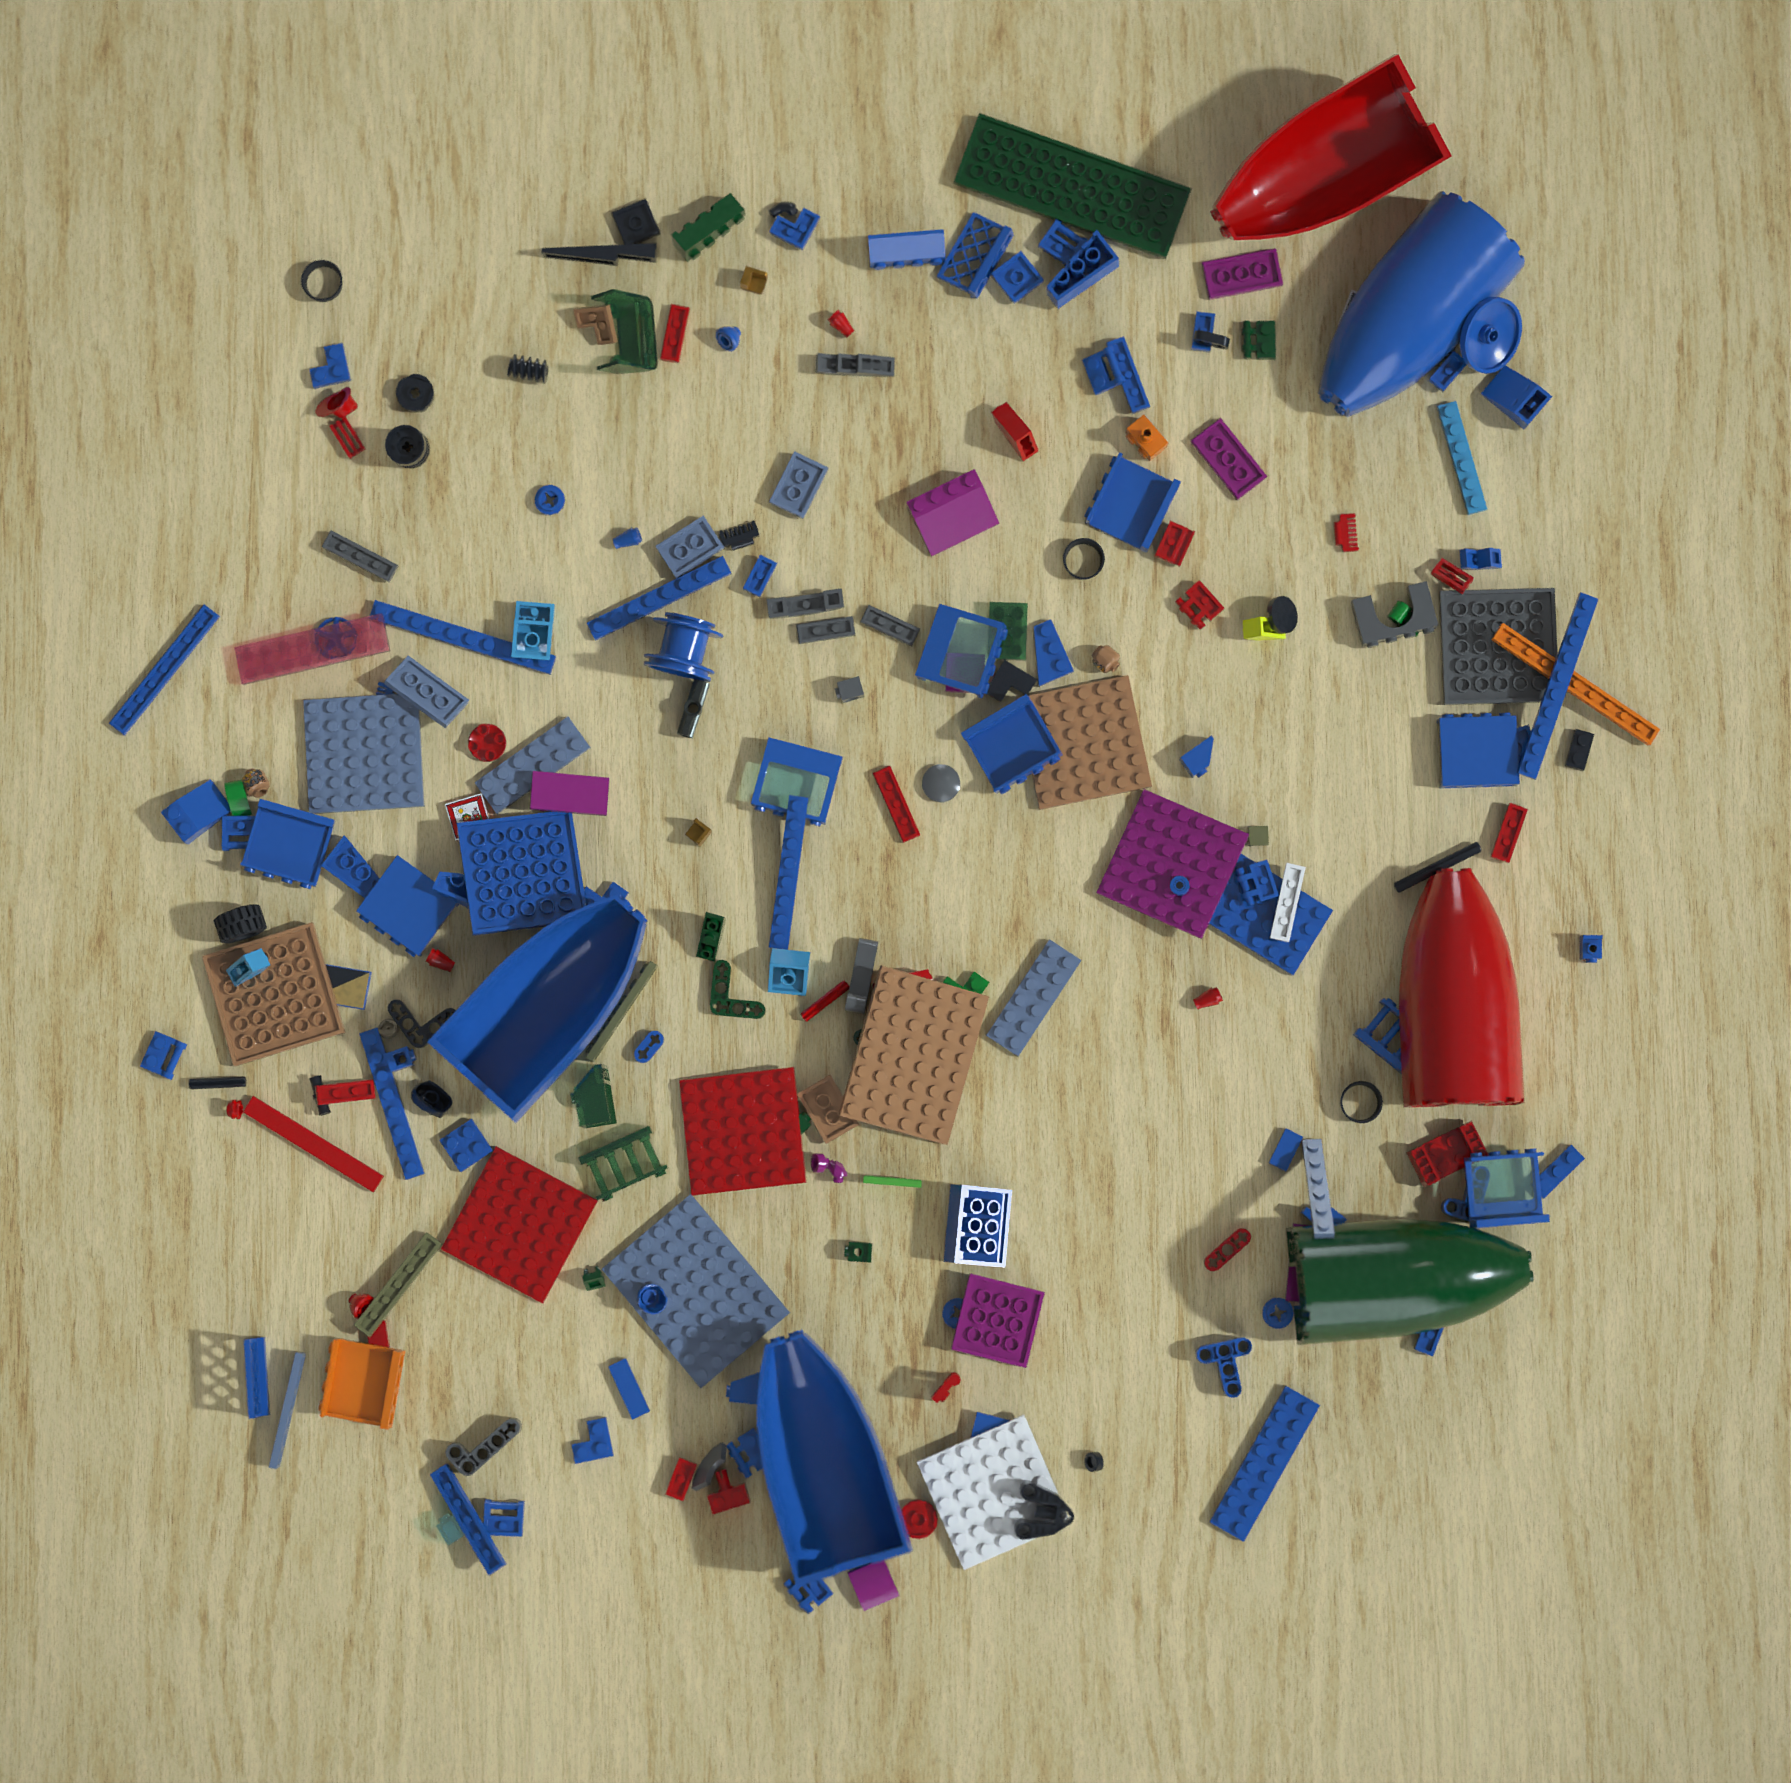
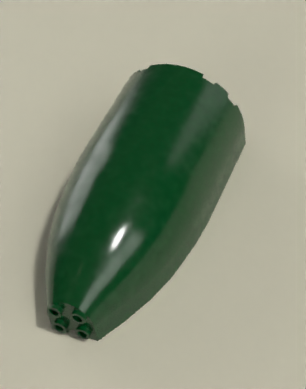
[1286,1219,1534,1345]

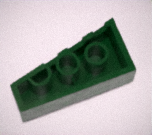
[671,193,746,262]

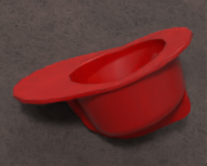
[315,387,358,418]

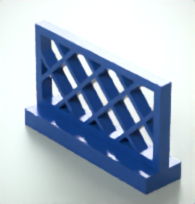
[937,212,1014,299]
[244,1337,270,1419]

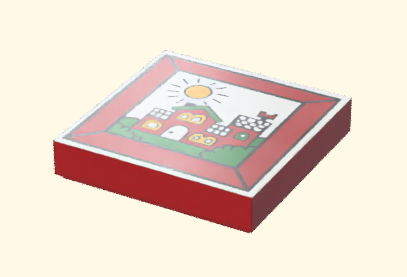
[445,793,490,841]

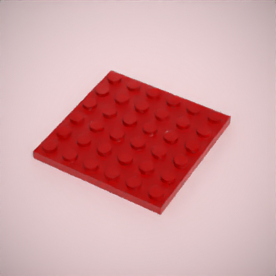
[679,1067,807,1196]
[441,1146,598,1304]

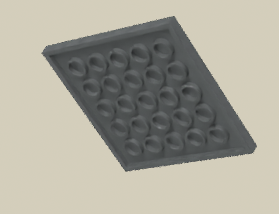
[1439,588,1558,705]

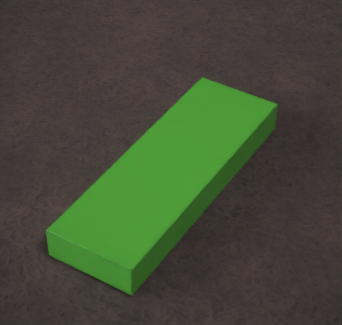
[863,1175,922,1188]

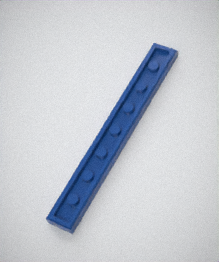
[109,604,220,735]

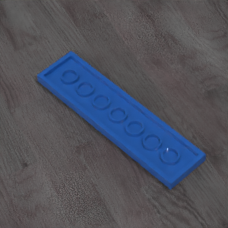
[1209,1385,1320,1542]

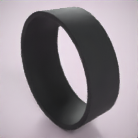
[301,260,343,302]
[1063,538,1105,580]
[1340,1081,1383,1123]

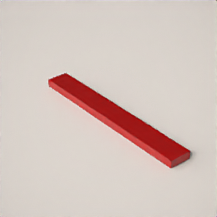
[243,1096,384,1192]

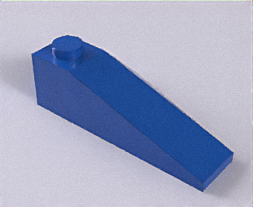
[432,872,469,909]

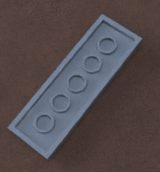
[475,717,590,814]
[986,939,1082,1056]

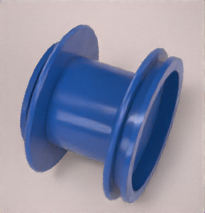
[644,612,724,682]

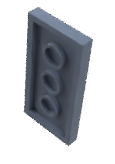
[384,656,469,728]

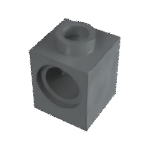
[835,676,864,703]

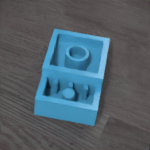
[511,601,555,660]

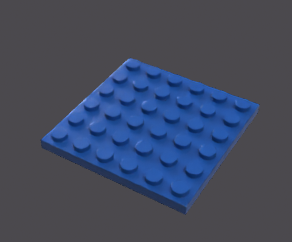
[457,812,586,936]

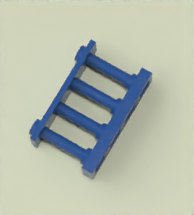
[1353,998,1402,1074]

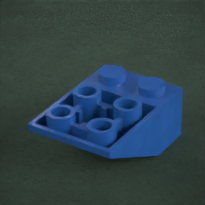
[1481,365,1553,430]

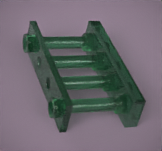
[579,1126,669,1202]

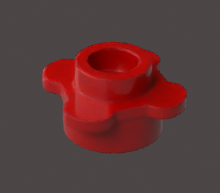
[226,1100,243,1119]

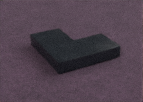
[987,660,1037,702]

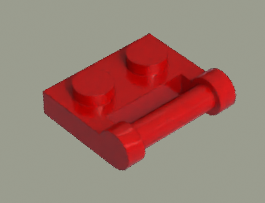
[931,1372,961,1403]

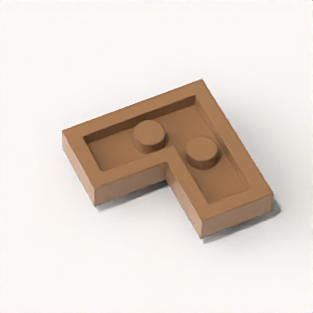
[574,304,617,345]

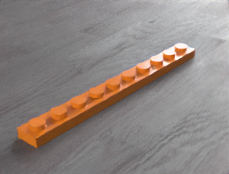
[1491,623,1660,746]

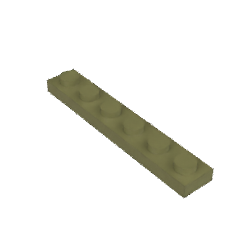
[586,961,658,1062]
[354,1232,443,1337]

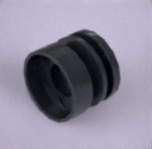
[385,425,430,469]

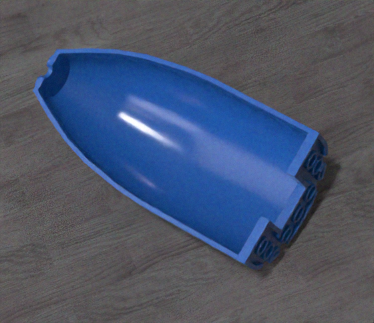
[1318,191,1525,417]
[427,895,648,1123]
[757,1330,913,1587]

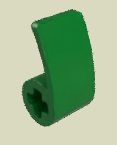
[1387,601,1419,637]
[224,779,252,816]

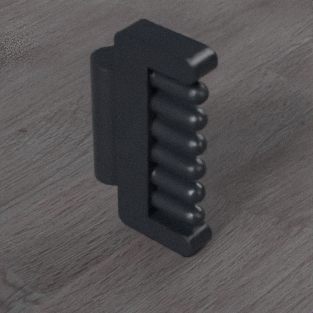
[719,520,759,551]

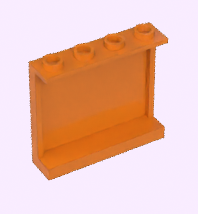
[318,1338,406,1430]

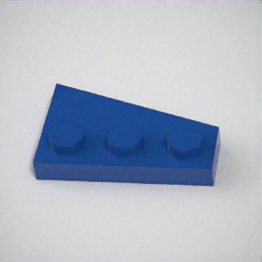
[1034,619,1074,687]

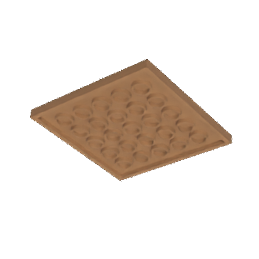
[1016,675,1152,810]
[202,922,346,1067]

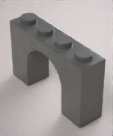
[1351,581,1438,648]

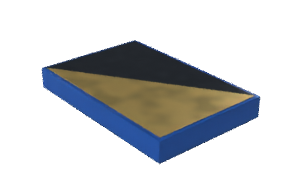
[326,964,372,1010]

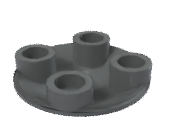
[922,764,960,803]

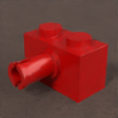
[707,1469,751,1515]

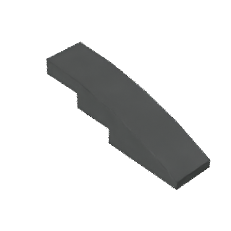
[815,353,895,377]

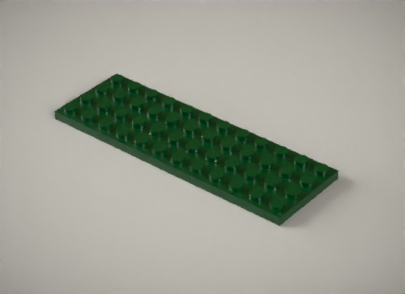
[954,113,1192,260]

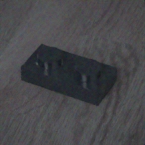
[1565,729,1594,771]

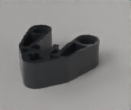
[1014,1480,1074,1540]

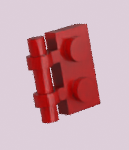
[1175,580,1225,630]

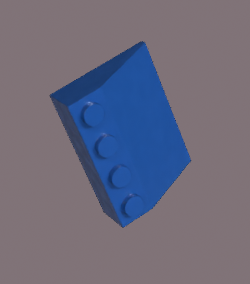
[943,1184,1012,1267]

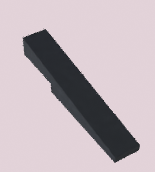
[541,243,658,266]

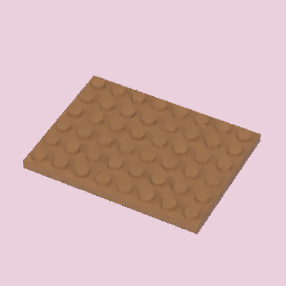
[838,965,989,1145]

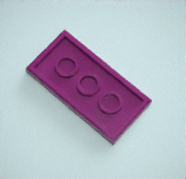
[1202,248,1283,300]
[1190,418,1268,500]
[530,771,609,816]

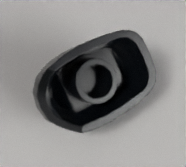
[411,1080,453,1118]

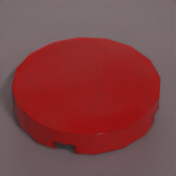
[901,1499,938,1539]

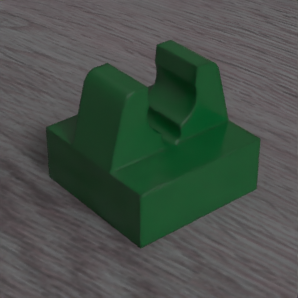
[582,1266,606,1291]

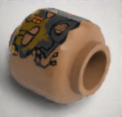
[1092,645,1120,673]
[242,768,270,798]

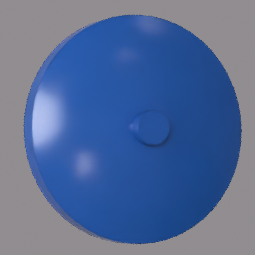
[1460,297,1522,373]

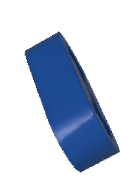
[634,1031,664,1063]

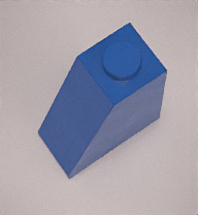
[726,1372,760,1405]

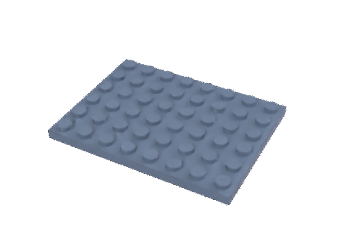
[602,1194,790,1388]

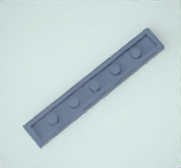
[269,1352,306,1469]

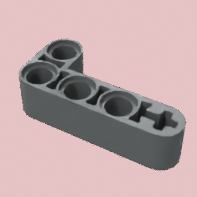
[845,938,879,1015]
[446,1418,522,1476]

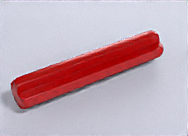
[800,980,850,1022]

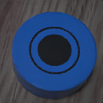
[1170,876,1190,896]

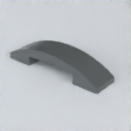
[767,588,845,619]

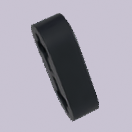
[1193,330,1230,349]

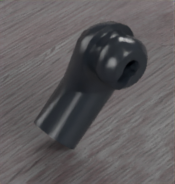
[769,202,798,218]

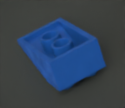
[161,779,231,845]

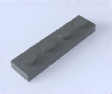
[322,530,399,583]

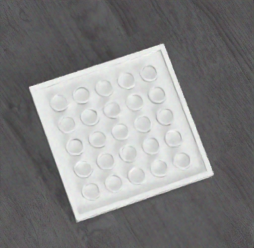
[917,1414,1069,1570]

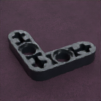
[388,1000,456,1048]

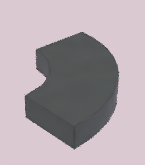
[691,1442,727,1491]

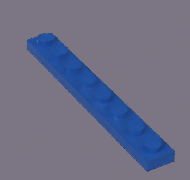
[587,556,732,641]
[769,795,809,950]
[359,1027,425,1180]

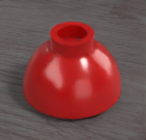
[348,1294,374,1319]

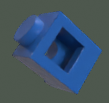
[1580,935,1603,963]
[385,1046,417,1073]

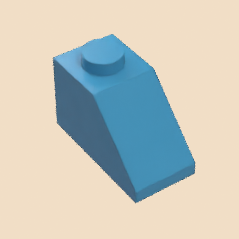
[226,948,270,987]

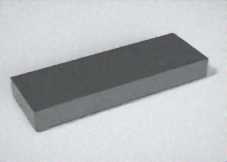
[860,605,920,647]
[796,616,856,644]

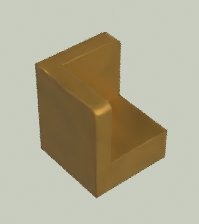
[740,266,768,295]
[685,818,712,847]

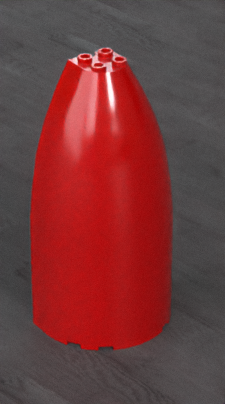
[1210,54,1452,240]
[1399,868,1525,1108]

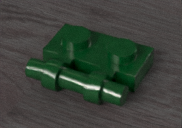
[1241,321,1276,360]

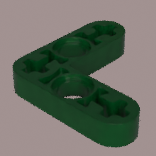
[710,960,766,1019]

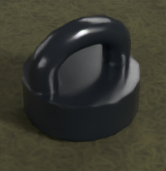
[1084,1452,1104,1472]

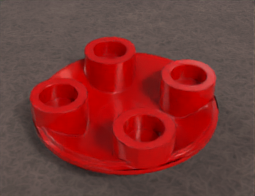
[468,724,506,762]

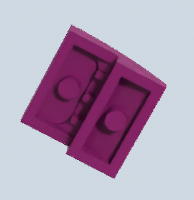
[847,1560,900,1611]

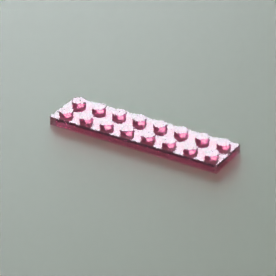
[234,613,391,685]

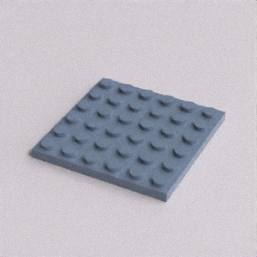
[303,694,425,814]

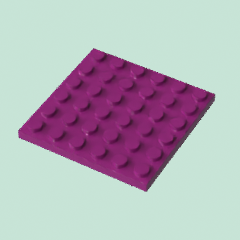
[1096,789,1249,939]

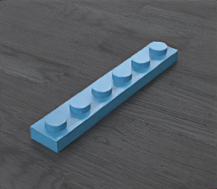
[1437,401,1487,515]

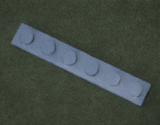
[1302,1139,1334,1239]

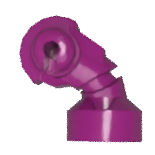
[811,1153,847,1183]

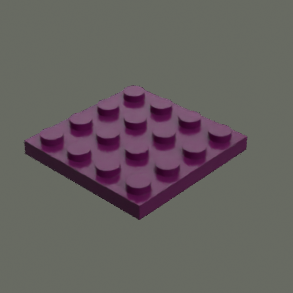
[951,1273,1045,1368]

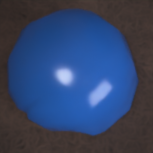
[636,1284,668,1315]

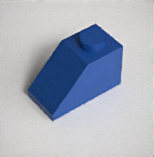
[1179,735,1214,778]

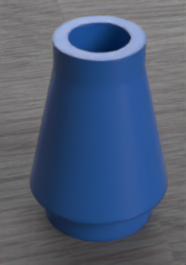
[613,527,642,549]

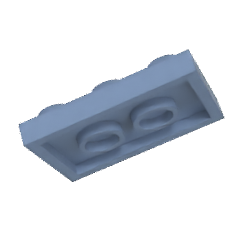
[769,451,829,519]
[656,516,724,579]

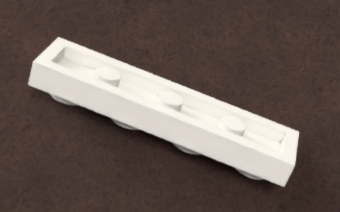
[1270,863,1306,942]

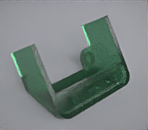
[591,289,658,374]
[571,1064,617,1128]

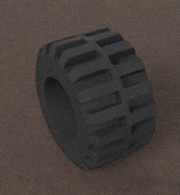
[213,904,267,943]

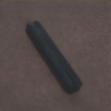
[189,1076,247,1089]

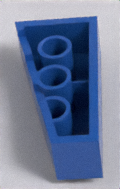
[1046,230,1119,309]

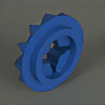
[535,485,565,516]
[942,1298,963,1329]
[1263,1298,1294,1329]

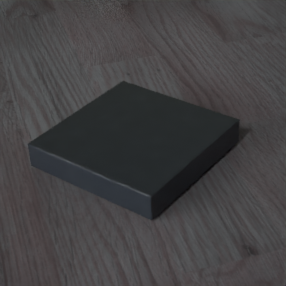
[611,199,661,244]

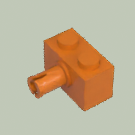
[1125,415,1168,461]

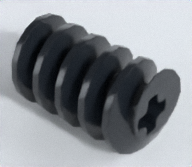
[507,354,549,384]

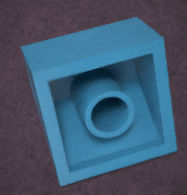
[768,948,810,996]

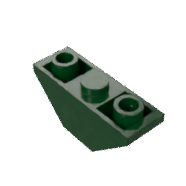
[696,912,726,962]

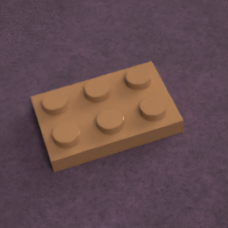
[797,1075,859,1144]

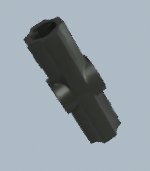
[677,679,710,739]

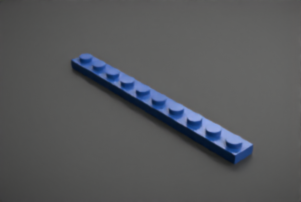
[1517,592,1598,780]
[369,600,556,675]

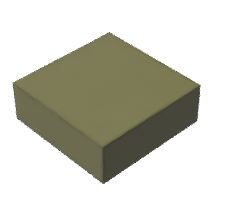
[1248,826,1269,846]

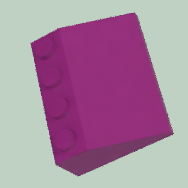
[906,469,999,557]

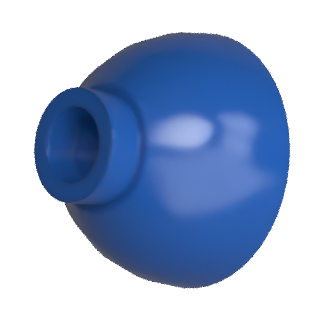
[716,326,741,352]

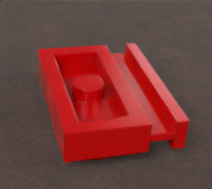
[1155,521,1195,567]

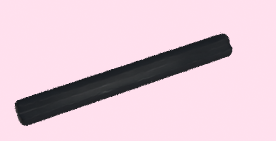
[1394,842,1482,893]

